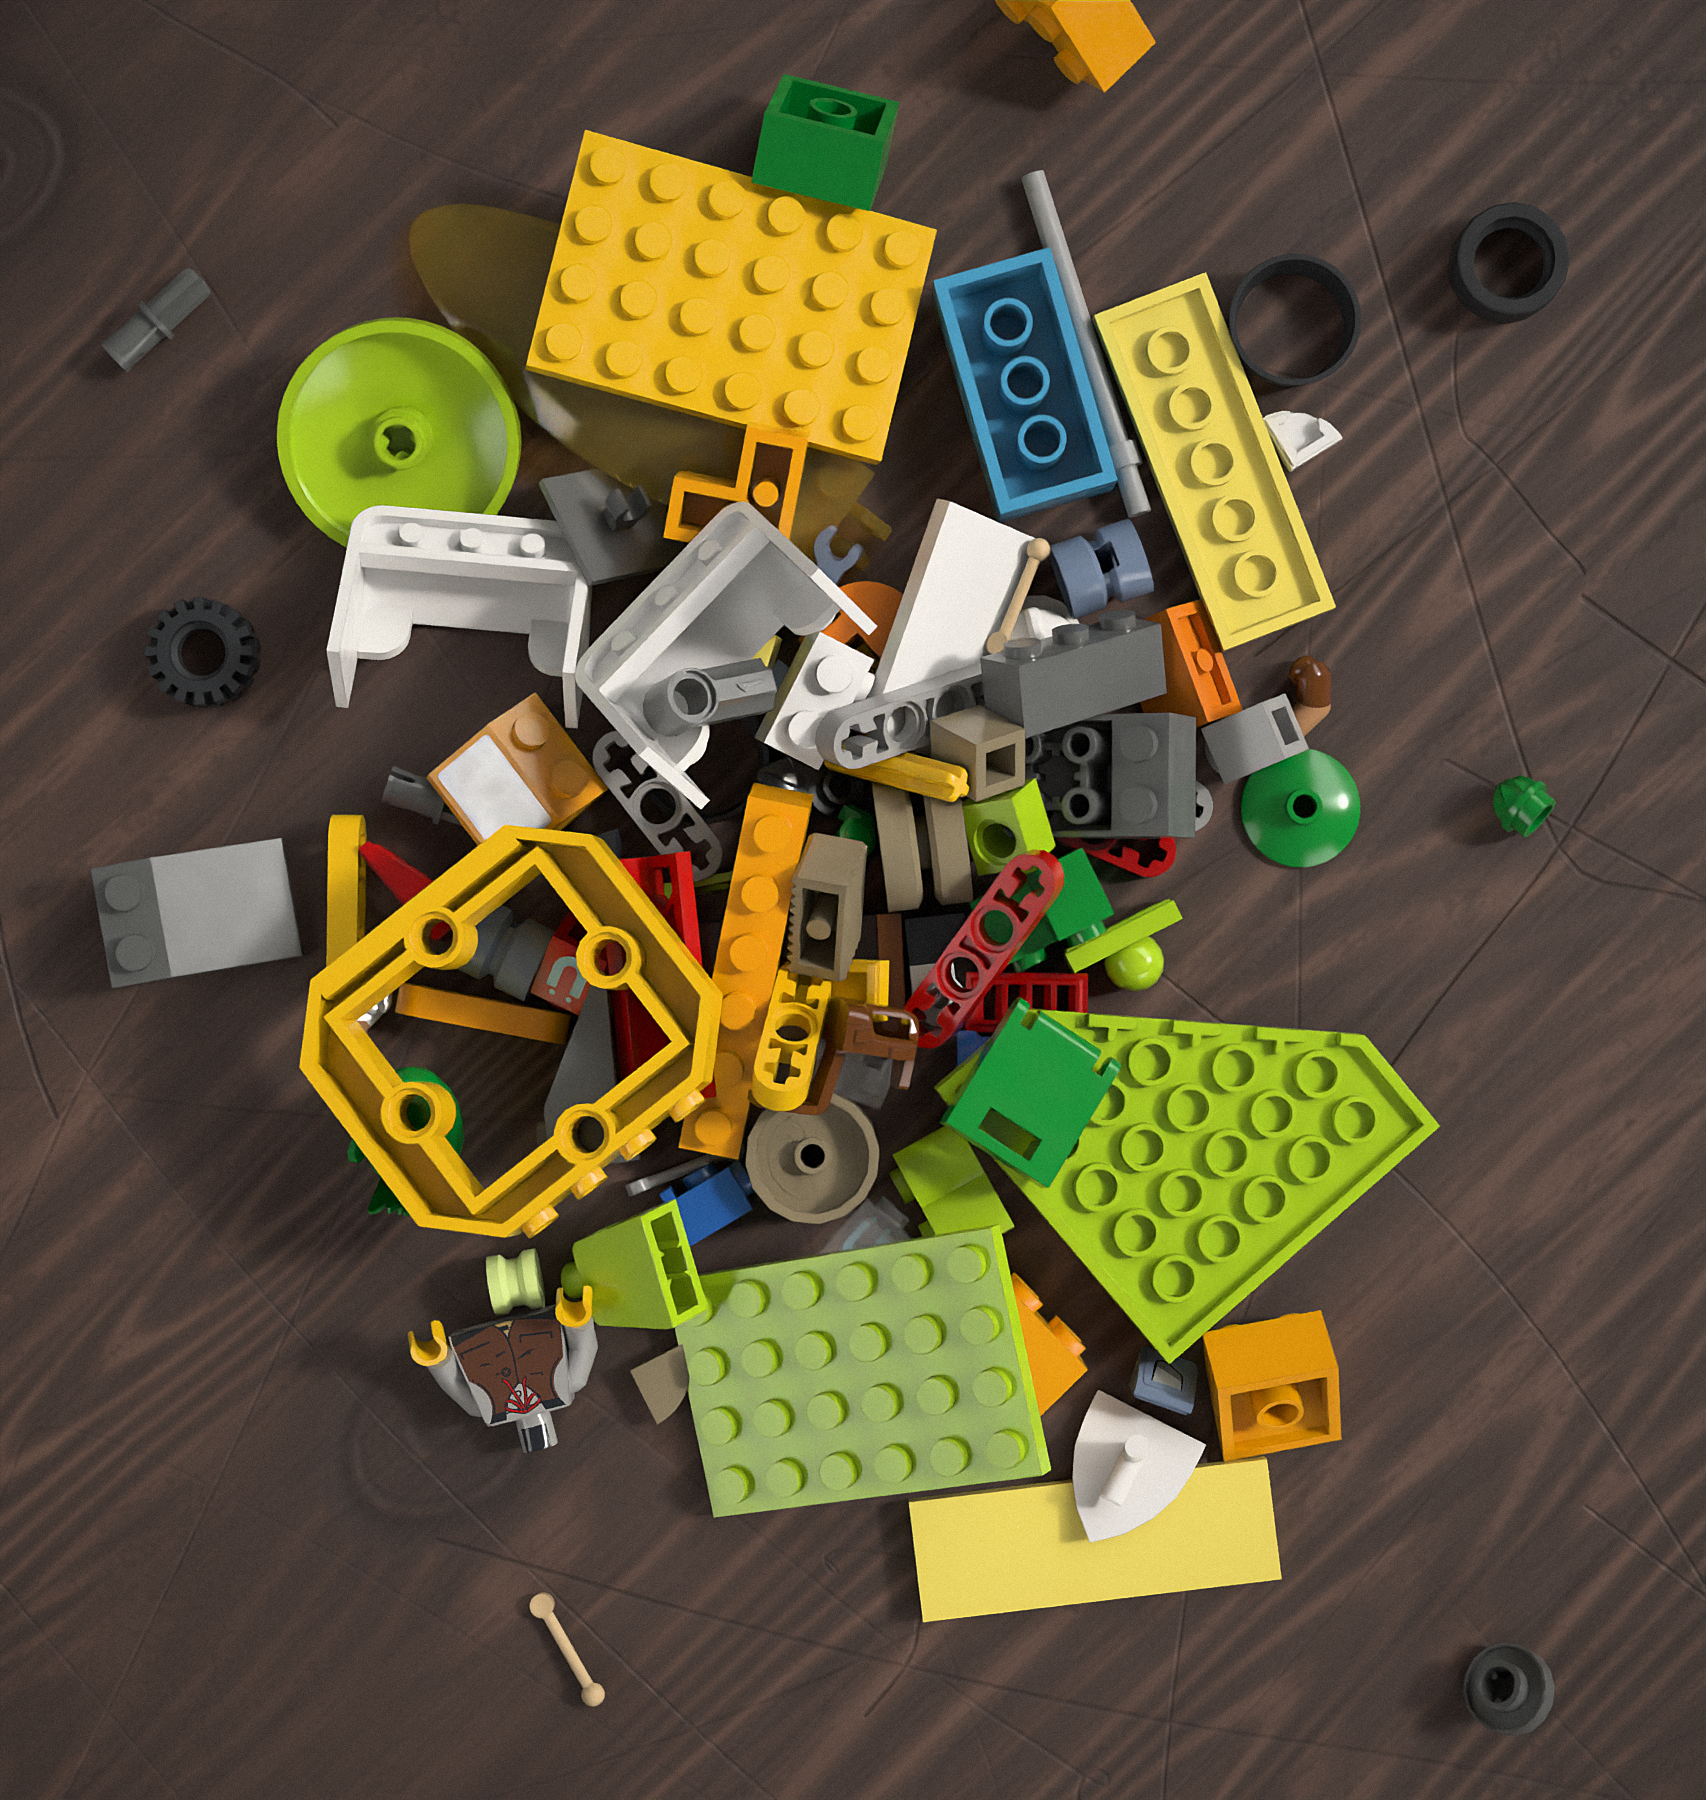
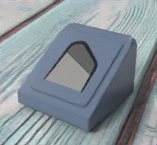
[1128,1347,1198,1415]

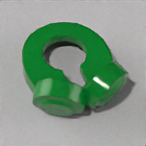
[835,804,877,856]

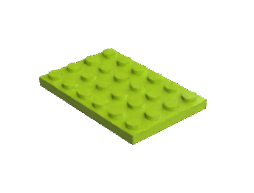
[675,1224,1051,1518]

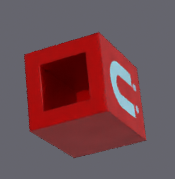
[529,910,609,1016]

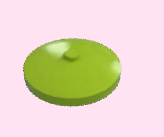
[277,317,521,548]

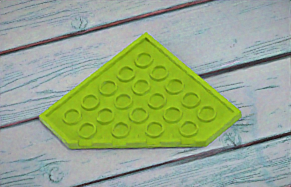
[933,1008,1440,1364]

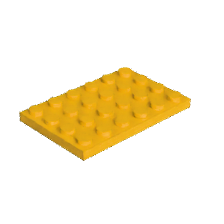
[525,130,937,465]

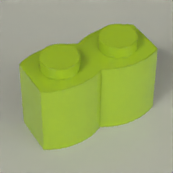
[889,1126,1015,1237]

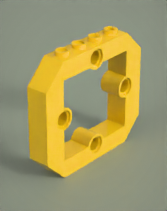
[299,825,723,1238]

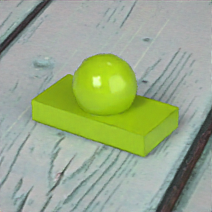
[1061,899,1183,992]

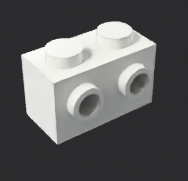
[754,631,875,770]

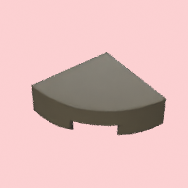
[630,1344,689,1424]

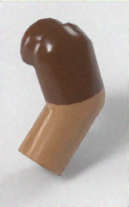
[1289,656,1332,736]

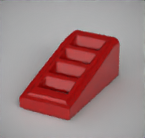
[359,841,453,942]
[965,972,1088,1032]

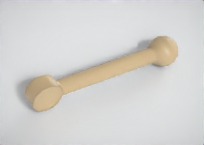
[987,538,1050,654]
[530,1592,605,1707]

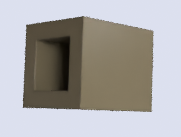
[930,705,1025,802]

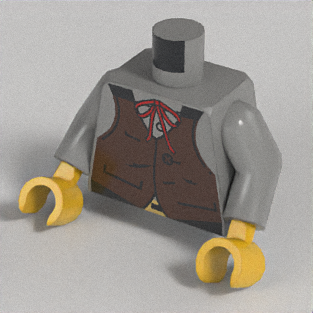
[408,1285,598,1453]

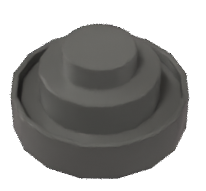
[1463,1643,1555,1737]

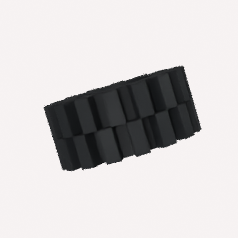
[144,597,261,708]

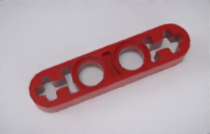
[901,849,1064,1049]

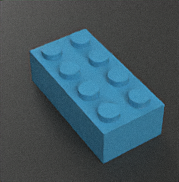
[931,247,1118,523]

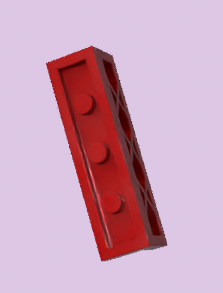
[606,851,717,1098]

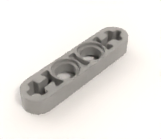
[815,662,985,769]

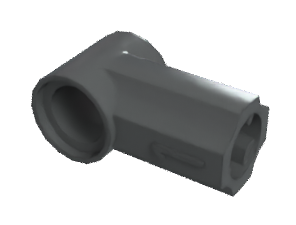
[643,658,777,736]

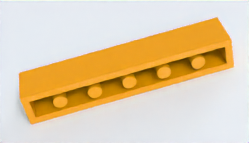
[679,782,814,1160]

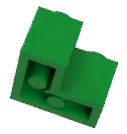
[967,848,1115,973]

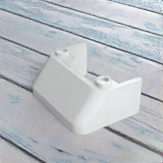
[575,502,877,809]
[327,505,592,728]

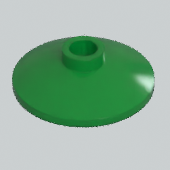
[1240,749,1360,867]

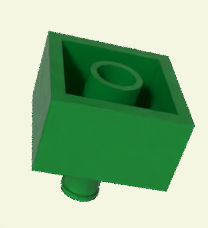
[751,74,900,211]

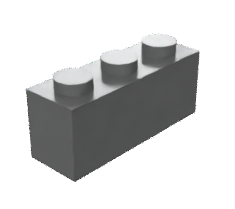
[980,610,1167,738]

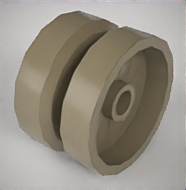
[871,782,974,913]
[745,1087,879,1224]

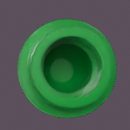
[1493,775,1556,838]

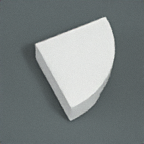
[1263,411,1343,473]

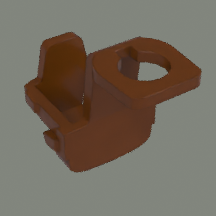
[747,996,919,1115]

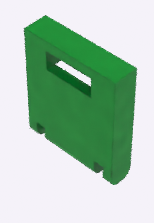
[939,997,1122,1188]

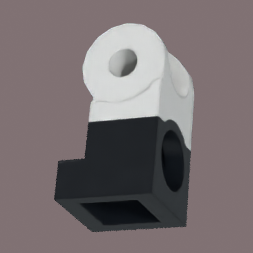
[903,912,965,1027]

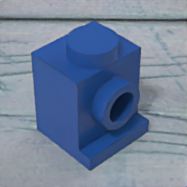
[659,1159,755,1246]

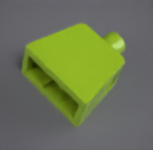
[561,1199,708,1329]

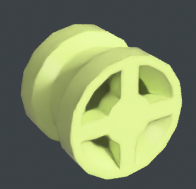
[486,1248,545,1316]

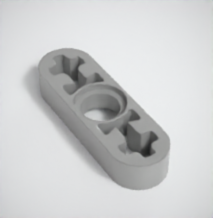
[593,731,723,882]

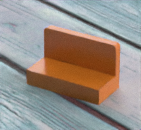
[1140,599,1243,728]

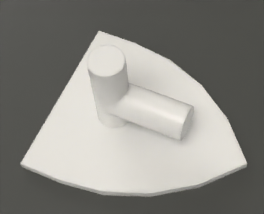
[1072,1390,1206,1543]

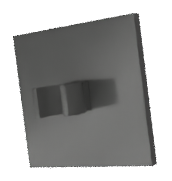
[539,460,685,586]

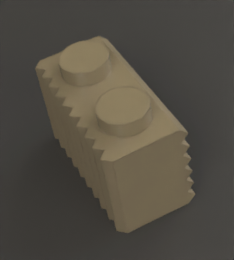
[786,833,867,981]

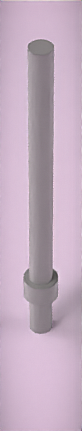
[1021,170,1151,518]

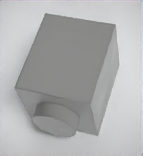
[1201,694,1309,785]

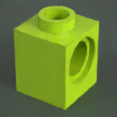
[962,778,1056,876]

